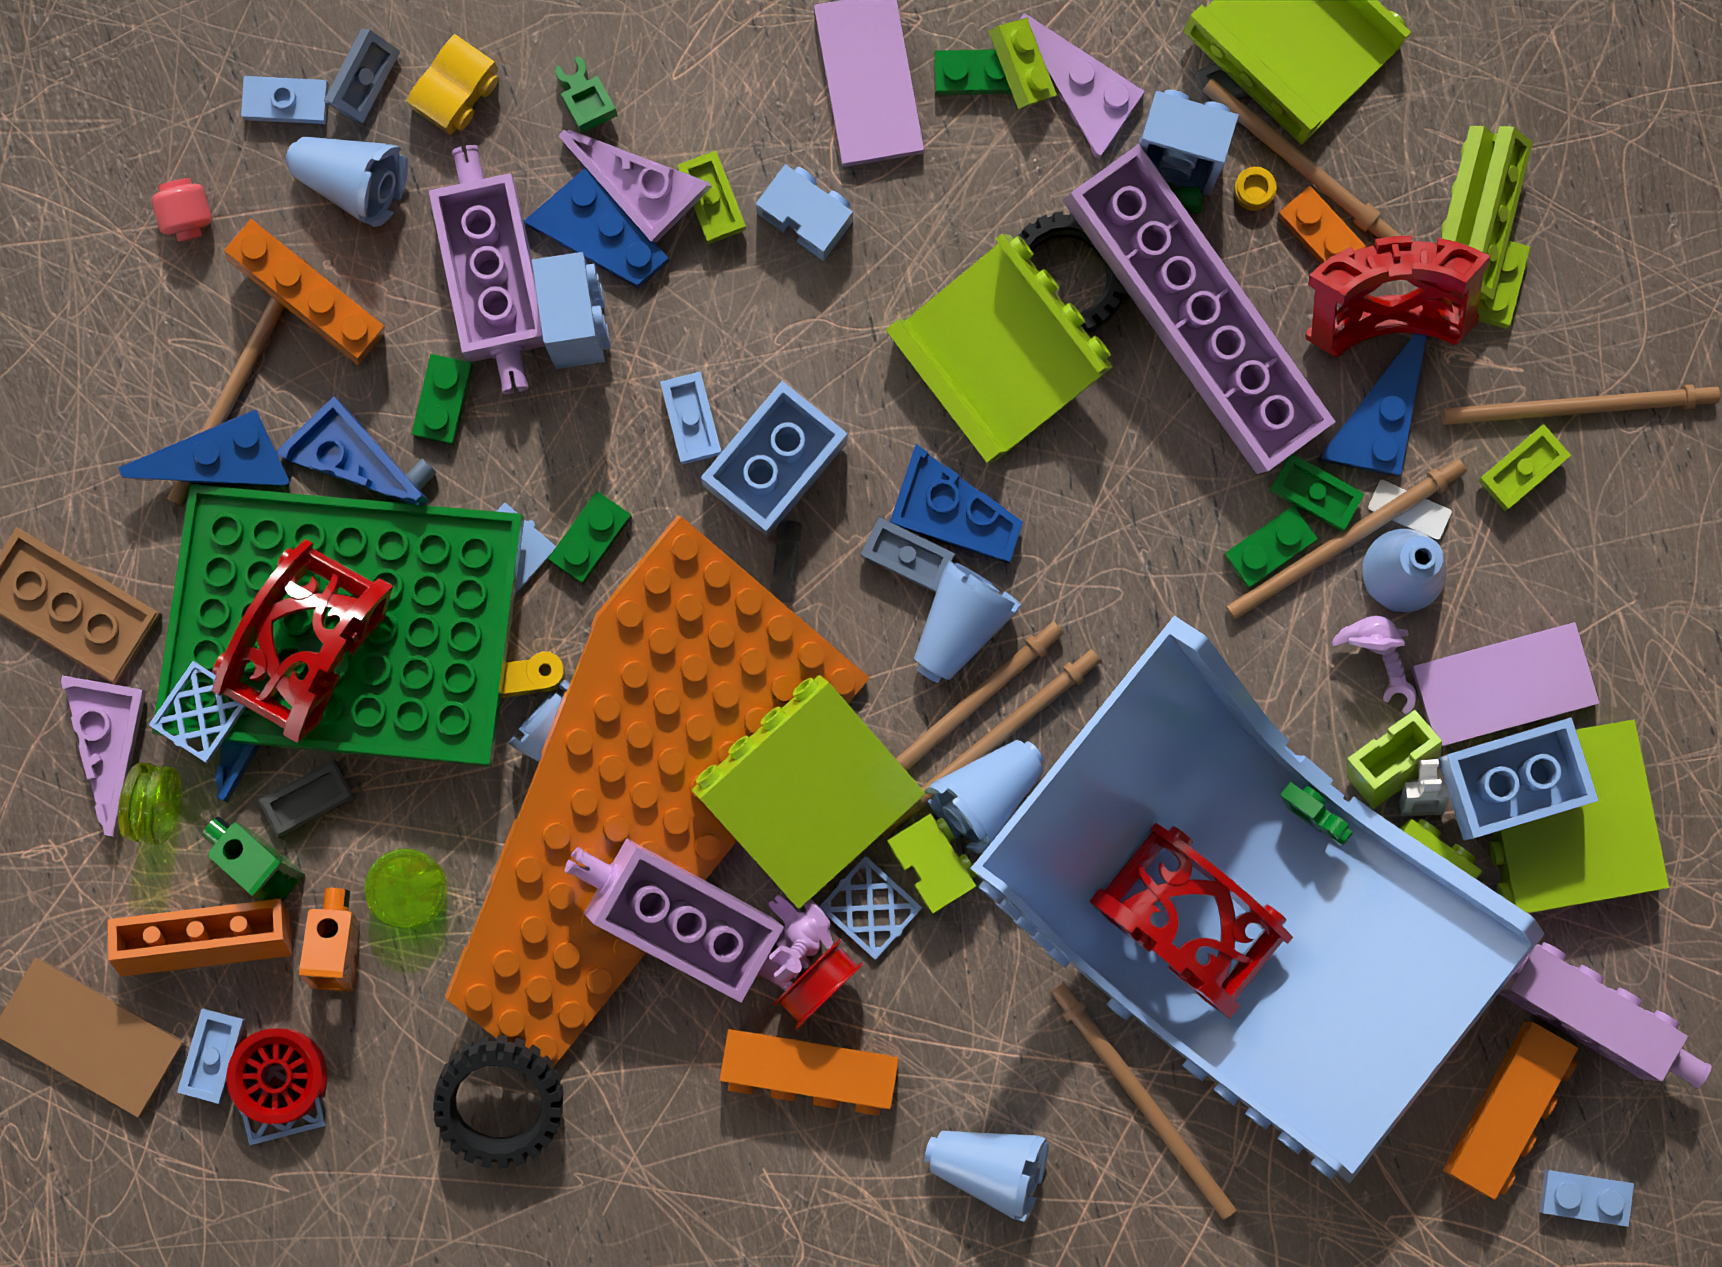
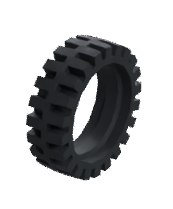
[1017,211,1125,333]
[433,1035,564,1169]

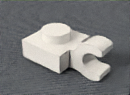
[1399,759,1450,817]

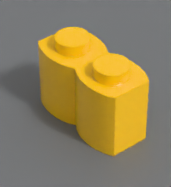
[406,34,499,136]

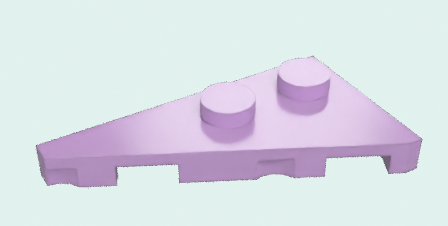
[1020,13,1145,160]
[559,130,712,243]
[61,675,146,837]

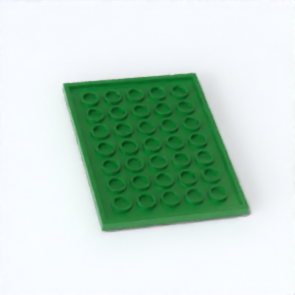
[152,484,525,767]

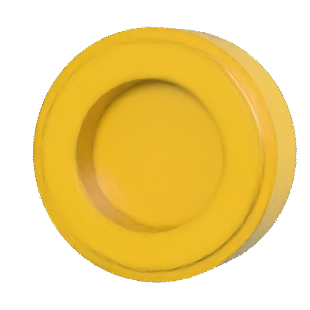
[1233,167,1277,211]

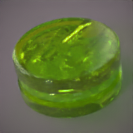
[118,762,182,845]
[365,848,448,929]

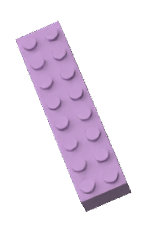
[1062,144,1336,474]

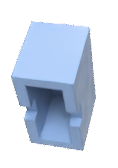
[756,164,853,261]

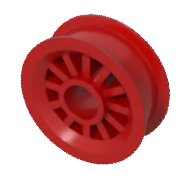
[772,938,864,1030]
[226,1028,327,1124]

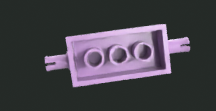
[429,145,545,394]
[565,838,798,1003]
[1498,942,1712,1089]

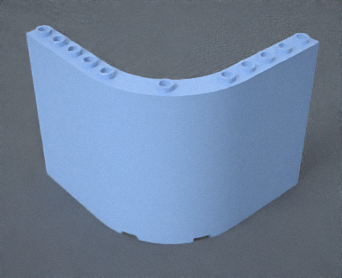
[970,616,1545,1184]

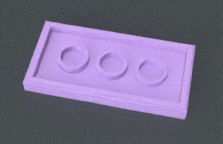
[814,0,924,168]
[1411,622,1599,746]

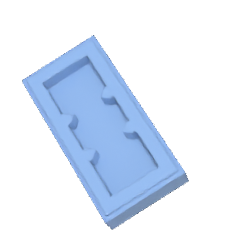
[241,76,329,124]

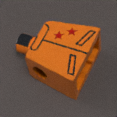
[299,888,360,992]

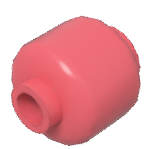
[152,178,212,242]

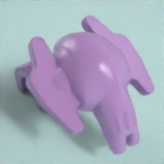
[1332,616,1417,714]
[769,895,833,983]

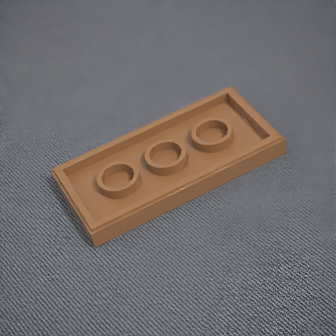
[0,527,162,685]
[0,957,185,1118]

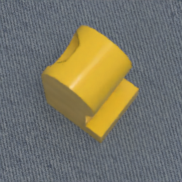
[501,651,565,698]

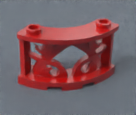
[1305,236,1491,357]
[212,539,393,743]
[1089,822,1293,1019]

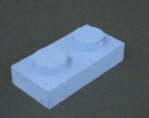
[660,371,721,465]
[177,1008,246,1104]
[1539,1169,1634,1227]

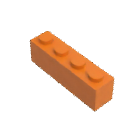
[224,218,385,366]
[107,899,292,977]
[1442,1022,1579,1200]
[719,1029,899,1116]

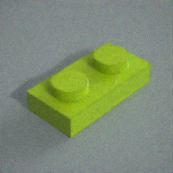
[988,17,1057,109]
[677,150,746,245]
[1477,241,1531,329]
[1478,424,1572,511]
[1400,819,1482,879]

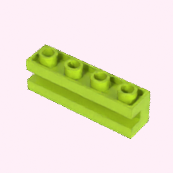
[1441,126,1533,300]

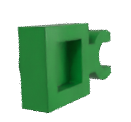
[555,56,618,134]
[1280,782,1353,846]

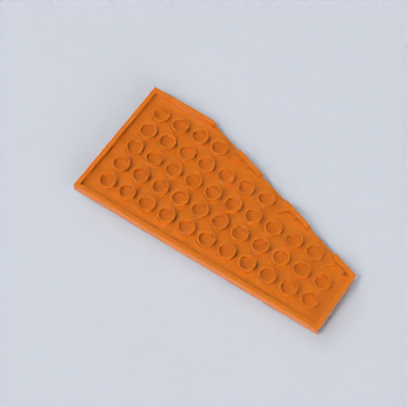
[445,515,870,1067]

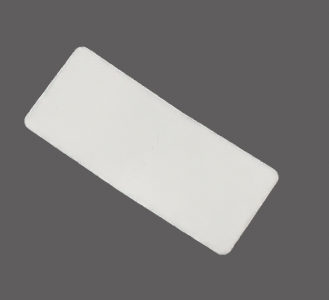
[1368,480,1452,540]

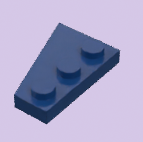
[524,167,669,289]
[890,444,1023,564]

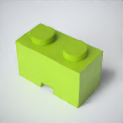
[1347,710,1442,809]
[887,813,978,915]

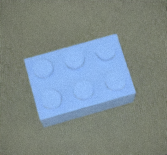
[1139,90,1239,196]
[532,252,611,369]
[701,381,848,539]
[1437,717,1598,841]

